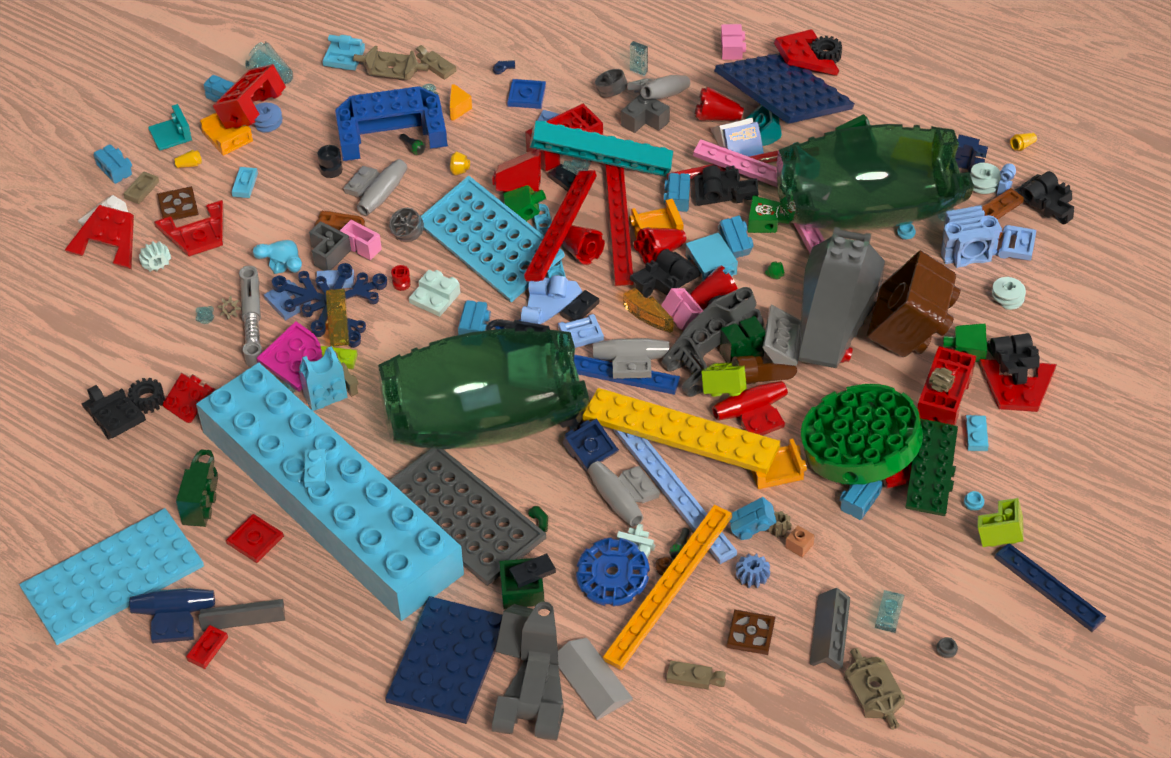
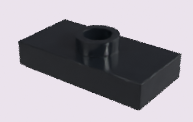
[509,553,556,588]

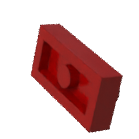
[186,625,228,669]

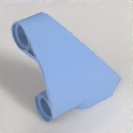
[521,275,583,324]

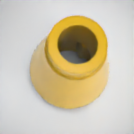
[1010,132,1037,151]
[174,150,202,168]

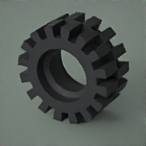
[811,35,842,64]
[128,378,165,414]

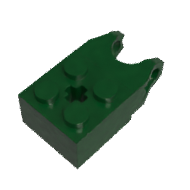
[176,449,218,527]

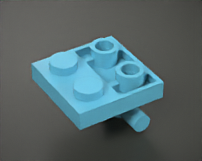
[323,35,365,70]

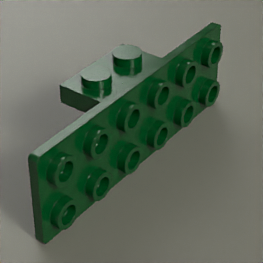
[905,418,958,516]

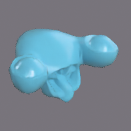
[252,240,302,274]

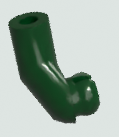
[528,506,548,533]

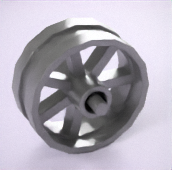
[595,69,628,97]
[389,207,424,242]

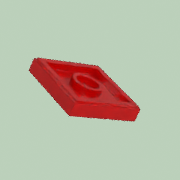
[226,514,284,563]

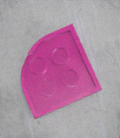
[257,321,322,392]

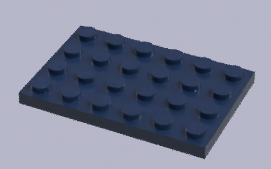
[385,596,503,724]

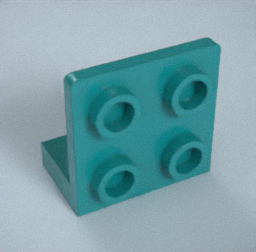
[148,104,192,151]

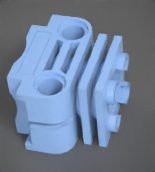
[941,205,1002,268]

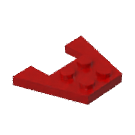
[774,29,840,76]
[154,200,224,256]
[65,205,134,270]
[979,359,1057,412]

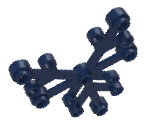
[272,263,387,348]

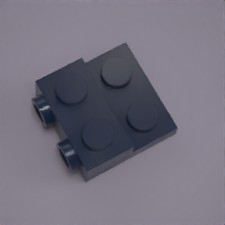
[562,419,619,472]

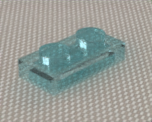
[630,41,648,76]
[459,383,502,412]
[875,590,905,633]

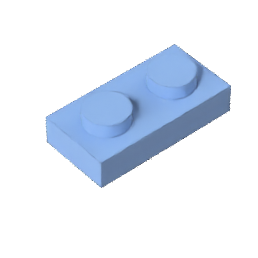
[317,269,354,290]

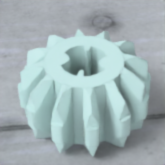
[139,241,171,272]

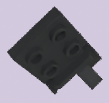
[694,165,759,206]
[1014,171,1074,224]
[630,249,701,299]
[987,333,1040,385]
[82,385,146,439]

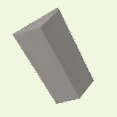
[763,304,801,366]
[558,638,633,720]

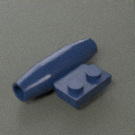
[129,588,215,643]

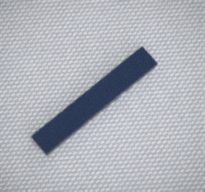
[995,543,1106,632]

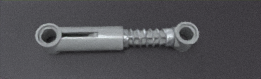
[239,266,262,367]

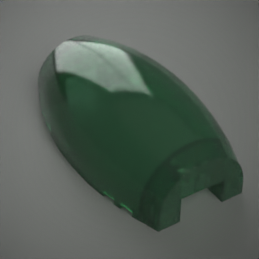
[776,124,974,231]
[378,328,589,449]

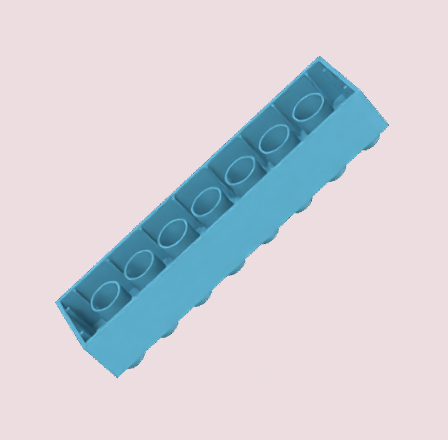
[196,363,464,621]

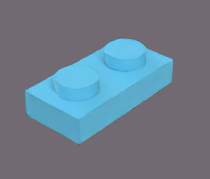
[232,167,258,198]
[965,415,989,451]
[304,449,326,487]

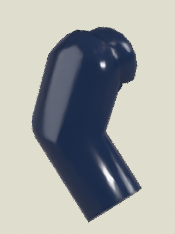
[493,60,515,74]

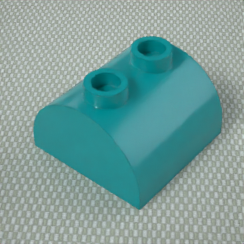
[746,105,782,146]

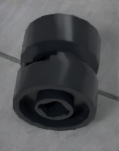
[317,145,343,178]

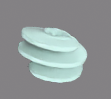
[968,163,1001,194]
[992,277,1026,310]

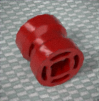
[391,265,411,291]

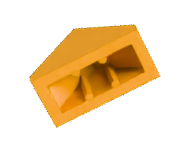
[450,84,472,120]

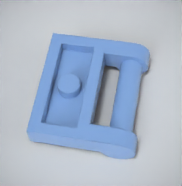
[998,225,1037,261]
[558,314,604,350]

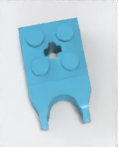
[299,346,348,411]

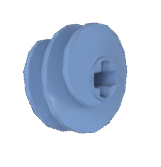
[253,102,283,132]

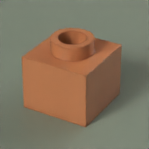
[785,525,815,558]

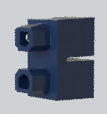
[951,134,988,173]

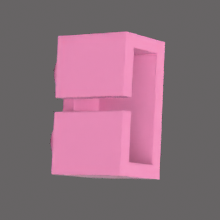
[721,24,746,60]
[340,220,382,260]
[661,288,703,330]

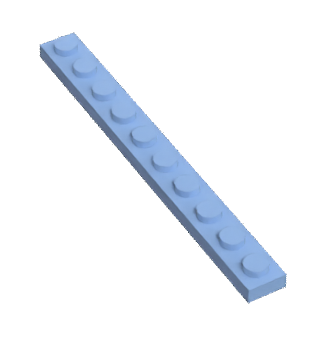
[612,429,737,564]

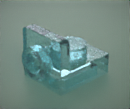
[562,157,592,174]

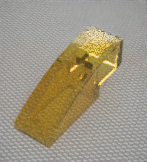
[623,287,673,333]
[326,288,349,347]

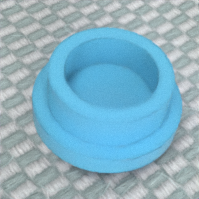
[897,222,916,239]
[964,491,984,511]

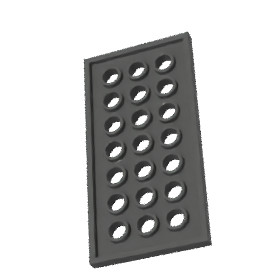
[389,444,547,586]

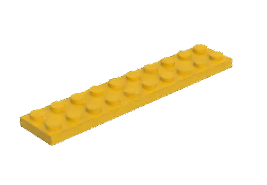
[583,388,780,475]

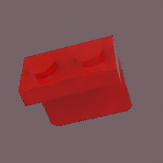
[163,373,215,423]

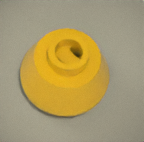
[450,151,470,176]

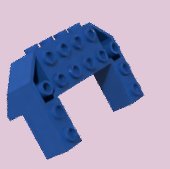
[335,86,448,161]

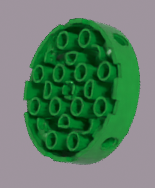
[801,384,923,485]

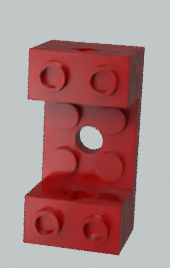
[213,64,286,129]
[525,103,603,171]
[917,346,976,425]

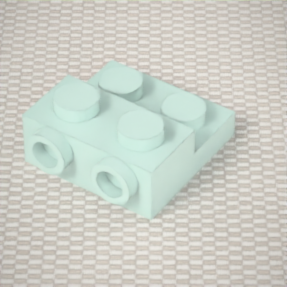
[409,270,460,317]

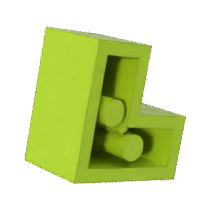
[702,363,747,397]
[978,498,1024,547]

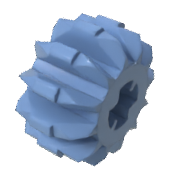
[736,553,770,588]

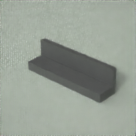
[810,588,850,670]
[198,599,285,631]

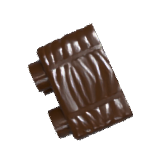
[866,250,961,357]

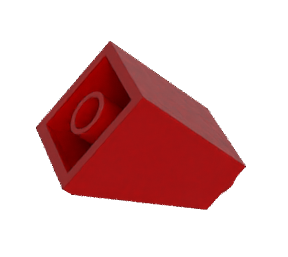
[492,149,541,192]

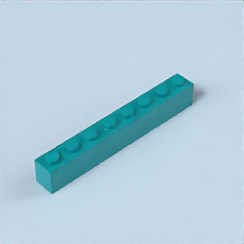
[530,121,673,177]

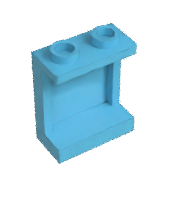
[685,233,738,281]

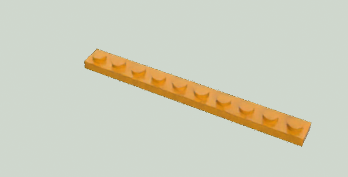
[603,504,732,670]

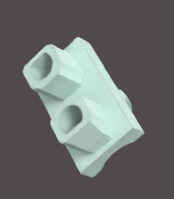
[617,524,656,558]

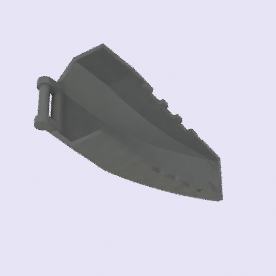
[798,227,885,368]

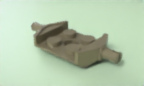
[353,46,429,80]
[844,648,905,730]

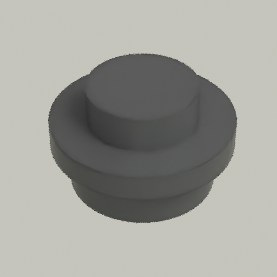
[936,637,958,658]

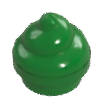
[765,261,785,280]

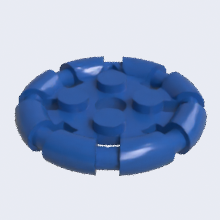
[576,537,650,607]

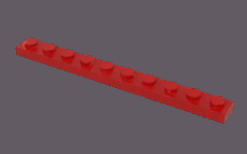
[606,164,634,286]
[524,170,597,282]

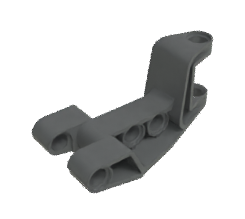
[662,287,764,397]
[492,602,564,741]

